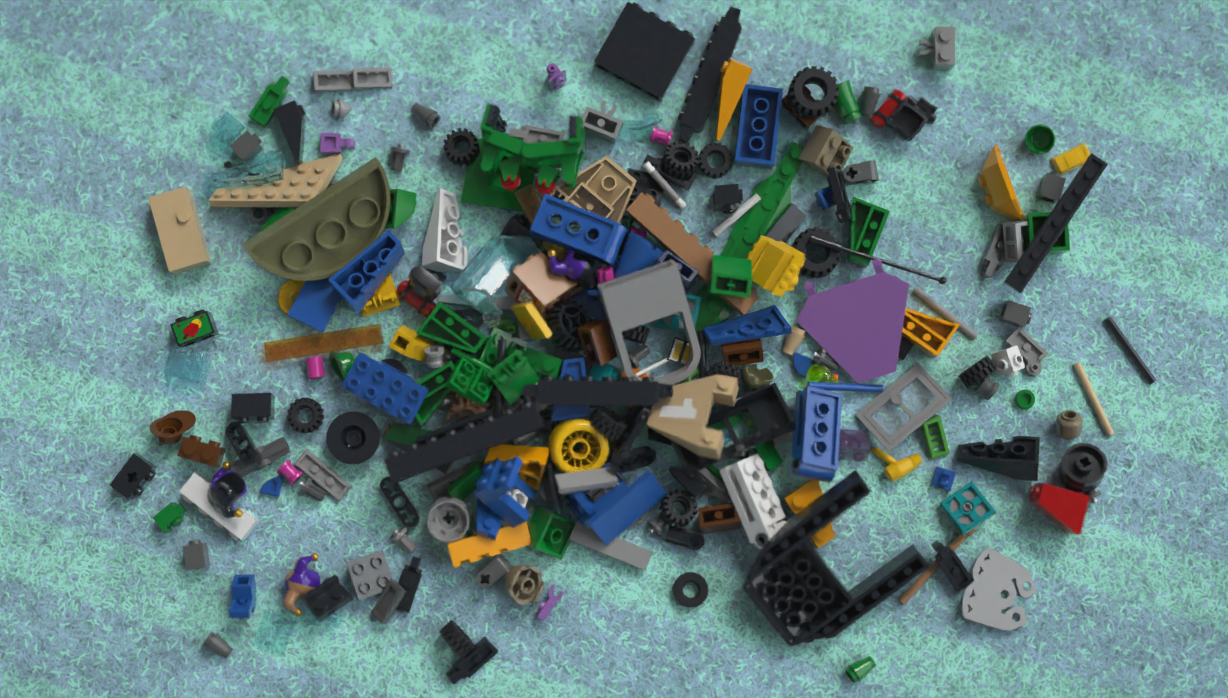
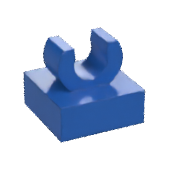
[814,186,835,211]
[931,466,956,491]

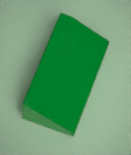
[749,435,783,472]
[448,463,482,501]

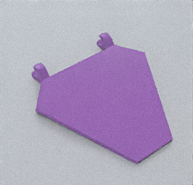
[796,259,909,383]

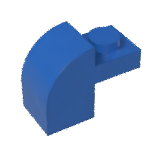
[229,575,256,619]

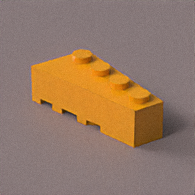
[448,521,532,567]

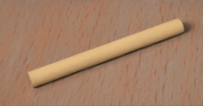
[1073,362,1114,436]

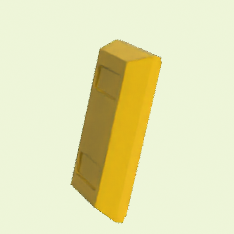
[1050,143,1090,175]

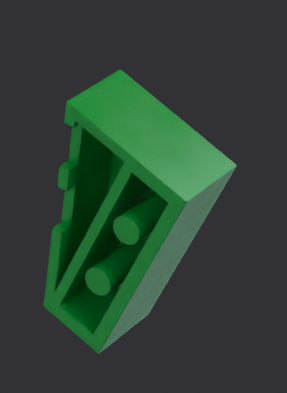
[847,197,890,268]
[416,302,488,354]
[416,361,456,426]

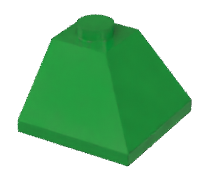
[384,189,416,229]
[529,505,576,560]

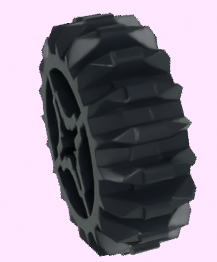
[544,299,590,352]

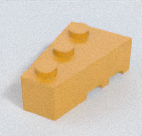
[902,308,960,358]
[484,444,550,490]
[783,479,835,548]

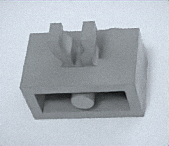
[919,26,955,70]
[582,100,623,144]

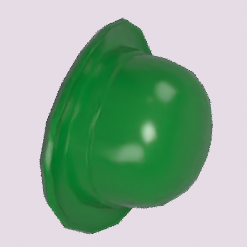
[329,351,355,382]

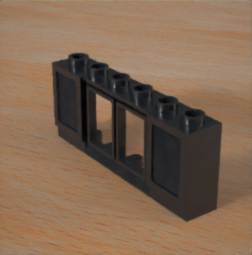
[669,383,796,476]

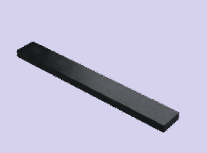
[1004,153,1108,293]

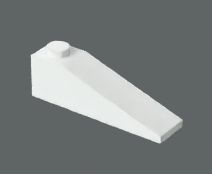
[422,188,468,272]

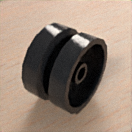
[1059,443,1107,493]

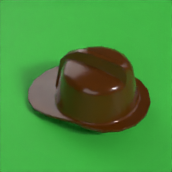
[150,410,196,445]

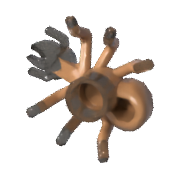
[439,394,489,431]

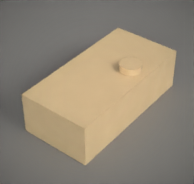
[148,186,212,275]

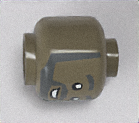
[1055,410,1083,440]

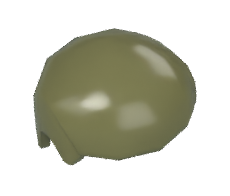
[742,364,774,391]

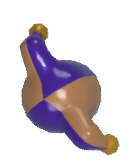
[282,553,321,617]

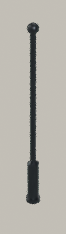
[809,234,946,285]

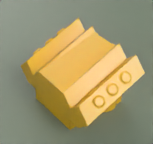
[746,235,805,297]

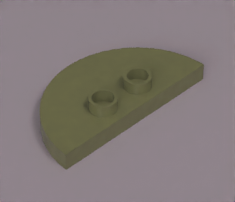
[241,157,390,281]

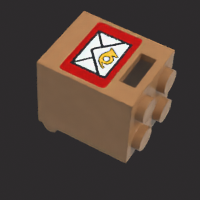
[504,252,577,319]

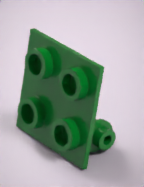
[479,327,527,368]
[486,349,540,405]

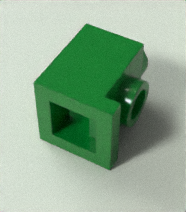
[152,502,187,533]

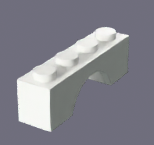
[179,473,260,540]

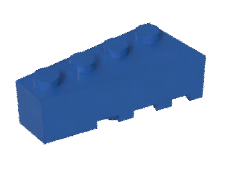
[328,230,405,315]

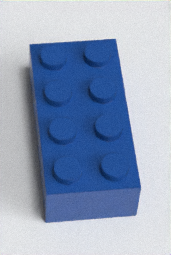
[734,84,783,170]

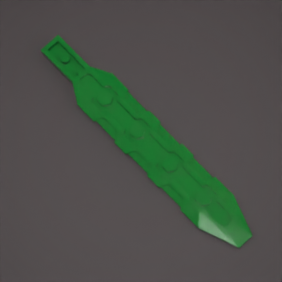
[684,141,804,343]

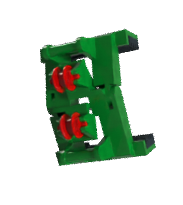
[480,103,587,195]

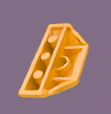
[978,145,1024,221]

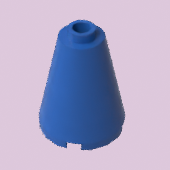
[614,231,664,278]

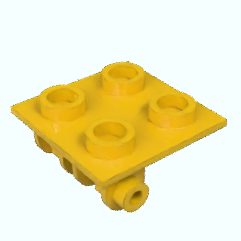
[361,273,401,317]

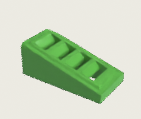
[920,414,950,459]

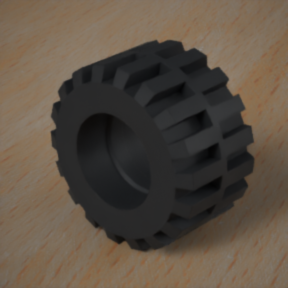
[787,66,839,119]
[791,227,841,279]

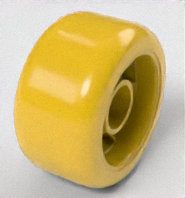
[548,418,609,474]

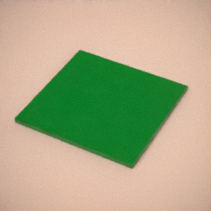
[461,138,535,212]

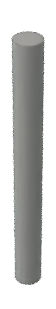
[912,286,978,340]

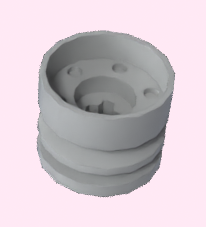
[427,495,470,542]

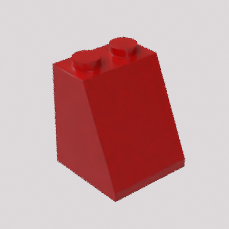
[1028,483,1090,535]

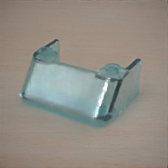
[450,236,540,315]

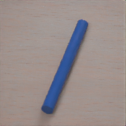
[807,382,883,393]

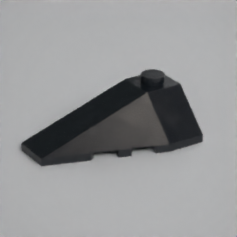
[957,436,1040,481]

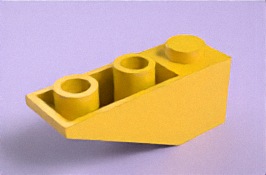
[389,325,451,368]

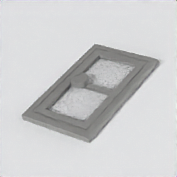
[855,363,952,452]

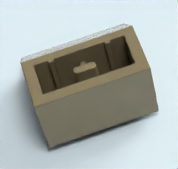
[798,125,854,177]

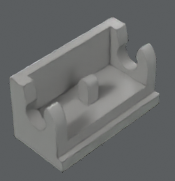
[1003,220,1028,263]

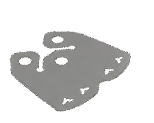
[962,547,1037,631]

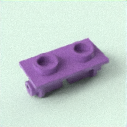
[546,63,567,91]

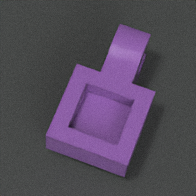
[320,133,356,154]
[537,585,563,621]

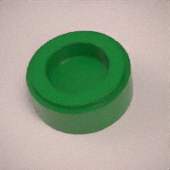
[1014,389,1035,409]

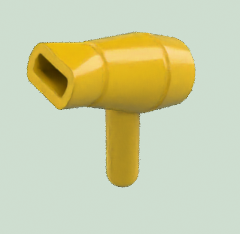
[871,446,922,482]

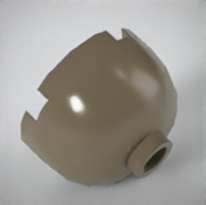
[504,564,544,605]

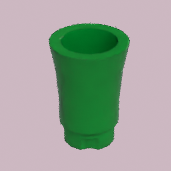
[834,80,862,125]

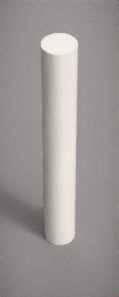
[712,193,761,237]

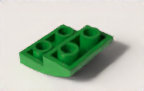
[446,357,494,404]

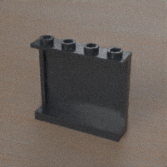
[594,2,695,102]

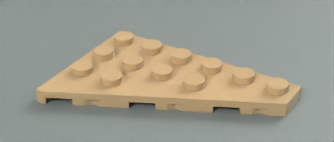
[209,153,343,207]

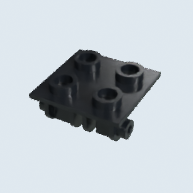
[627,168,663,208]

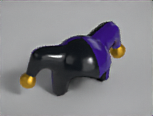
[548,248,598,289]
[209,461,246,519]

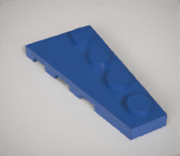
[703,305,792,346]

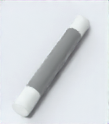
[643,161,686,209]

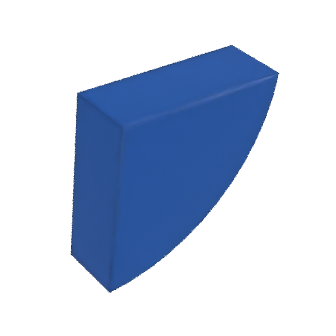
[793,352,813,378]
[259,477,284,497]

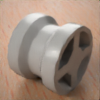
[424,345,446,368]

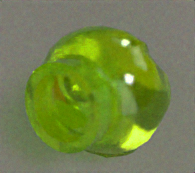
[807,365,838,383]

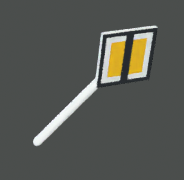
[636,336,690,376]

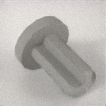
[391,527,417,553]

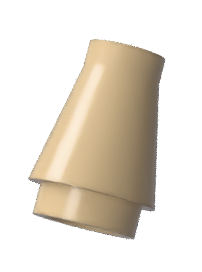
[782,325,806,355]

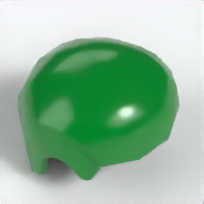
[1025,124,1056,154]

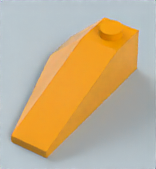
[715,58,753,141]

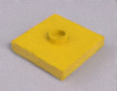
[510,302,552,339]

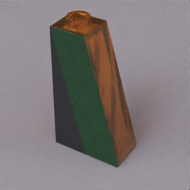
[384,422,454,474]

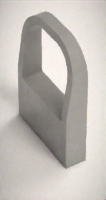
[597,260,701,385]

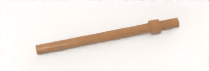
[898,528,975,605]

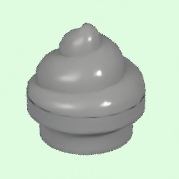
[331,99,352,119]

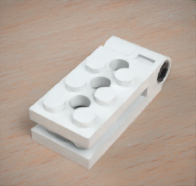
[720,453,786,549]

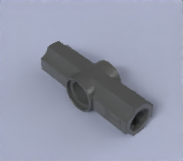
[230,437,291,477]

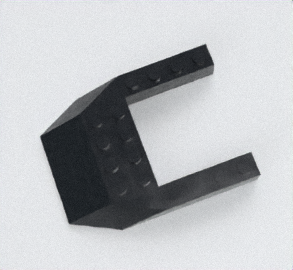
[742,469,930,647]

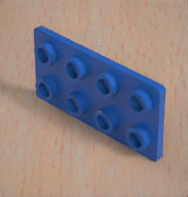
[342,353,429,424]

